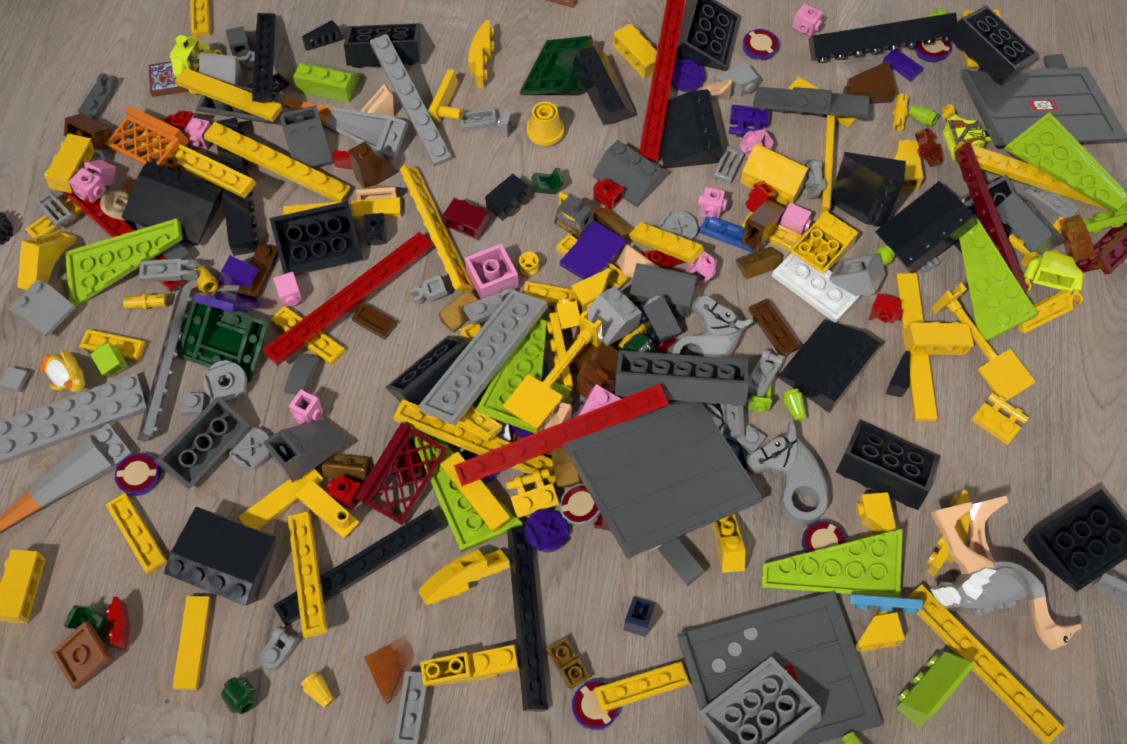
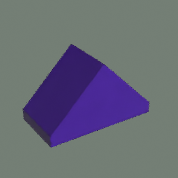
[219,256,259,287]

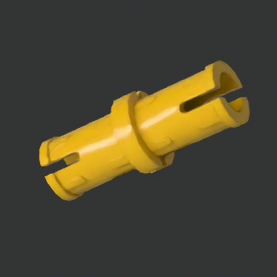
[892,94,909,131]
[123,293,168,310]

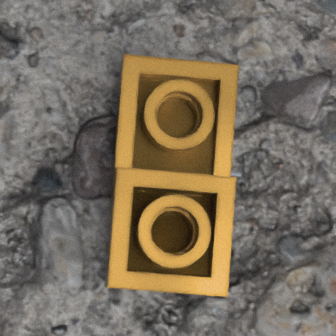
[546,637,591,690]

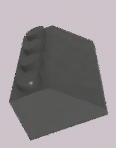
[196,84,284,123]
[154,396,250,489]

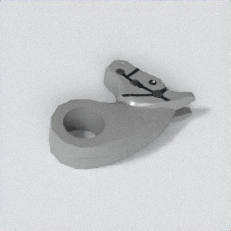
[666,295,754,358]
[746,422,828,528]

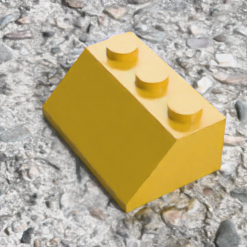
[740,143,808,206]

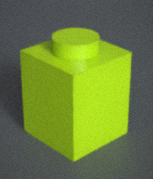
[90,343,129,378]

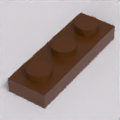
[237,244,279,300]
[749,298,800,356]

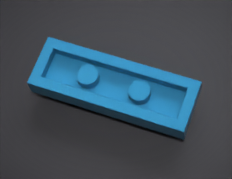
[850,594,923,614]

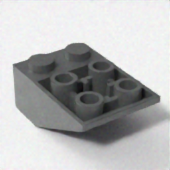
[279,105,333,168]
[263,419,347,483]

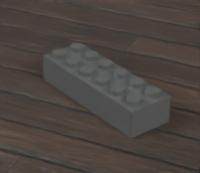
[615,350,749,406]

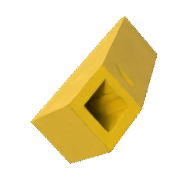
[713,514,746,573]

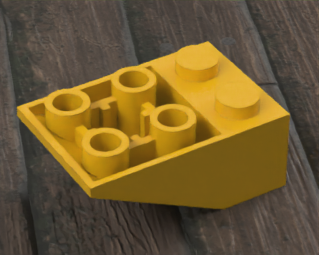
[790,211,858,274]

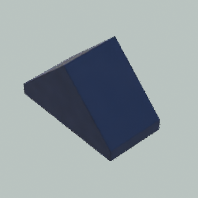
[624,596,655,637]

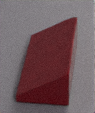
[397,437,424,483]

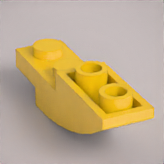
[468,20,494,88]
[926,490,970,576]
[418,549,510,606]
[420,645,519,686]

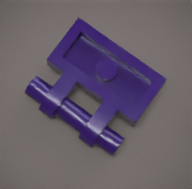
[729,105,769,137]

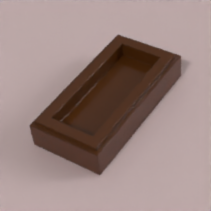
[351,303,397,340]

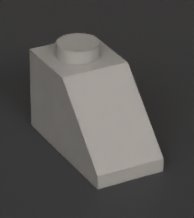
[714,63,758,97]

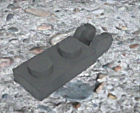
[78,73,118,120]

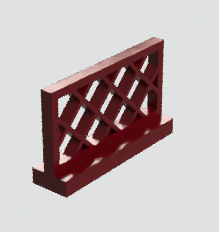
[1075,222,1127,275]
[355,422,448,526]

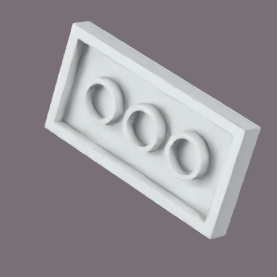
[772,253,861,323]

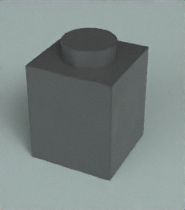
[225,26,251,57]

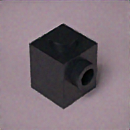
[364,213,387,245]

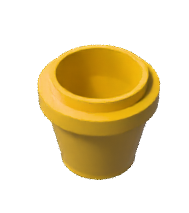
[527,101,564,146]

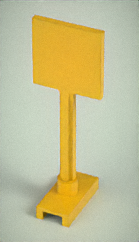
[931,283,1036,401]
[502,311,603,430]

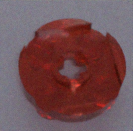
[915,128,944,167]

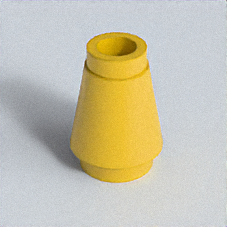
[194,265,218,293]
[301,671,335,708]

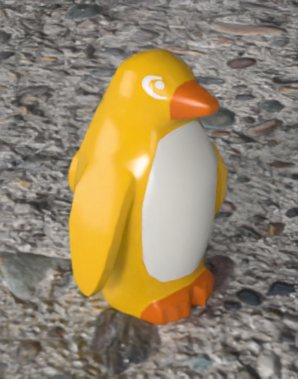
[40,349,85,393]

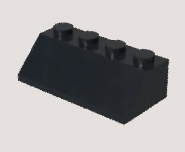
[573,47,636,125]
[386,336,468,406]

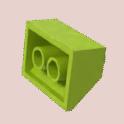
[293,62,361,103]
[896,652,975,728]

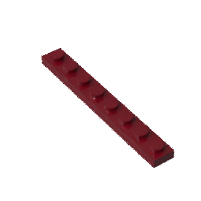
[954,143,1028,292]

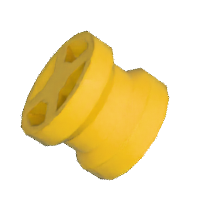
[519,252,539,277]

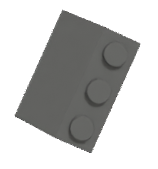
[593,140,663,207]
[996,192,1066,254]
[629,263,697,317]

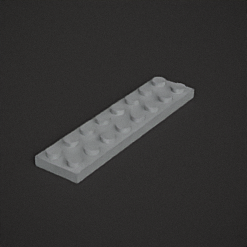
[419,290,548,426]
[0,373,147,465]

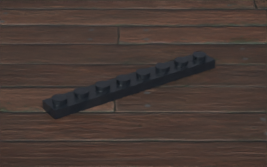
[252,13,276,103]
[273,509,443,626]
[507,527,548,712]

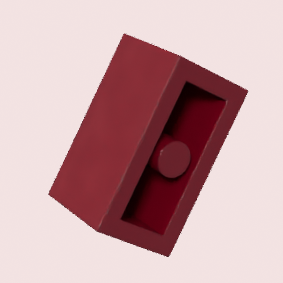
[443,198,490,241]

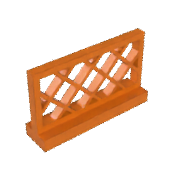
[105,106,189,167]

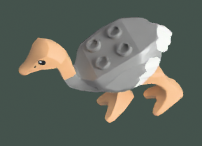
[931,496,1082,650]

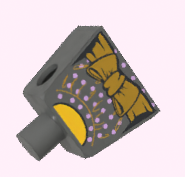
[554,196,594,239]

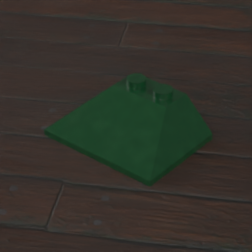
[519,35,593,95]
[176,299,270,382]

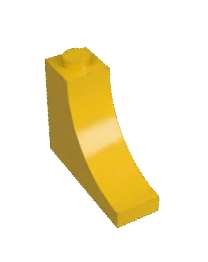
[894,140,923,190]
[17,231,77,291]

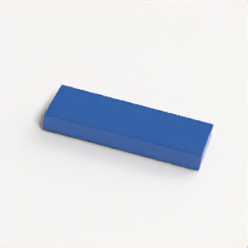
[699,216,755,253]

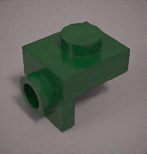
[531,168,564,194]
[64,605,108,637]

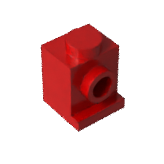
[593,178,624,210]
[745,180,777,213]
[868,293,903,324]
[327,475,362,510]

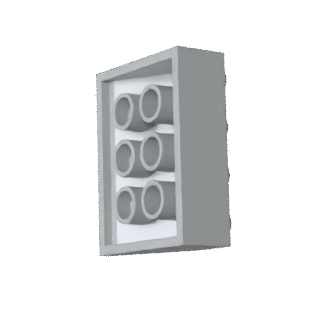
[698,656,821,744]

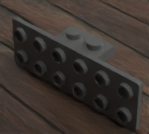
[753,87,869,118]

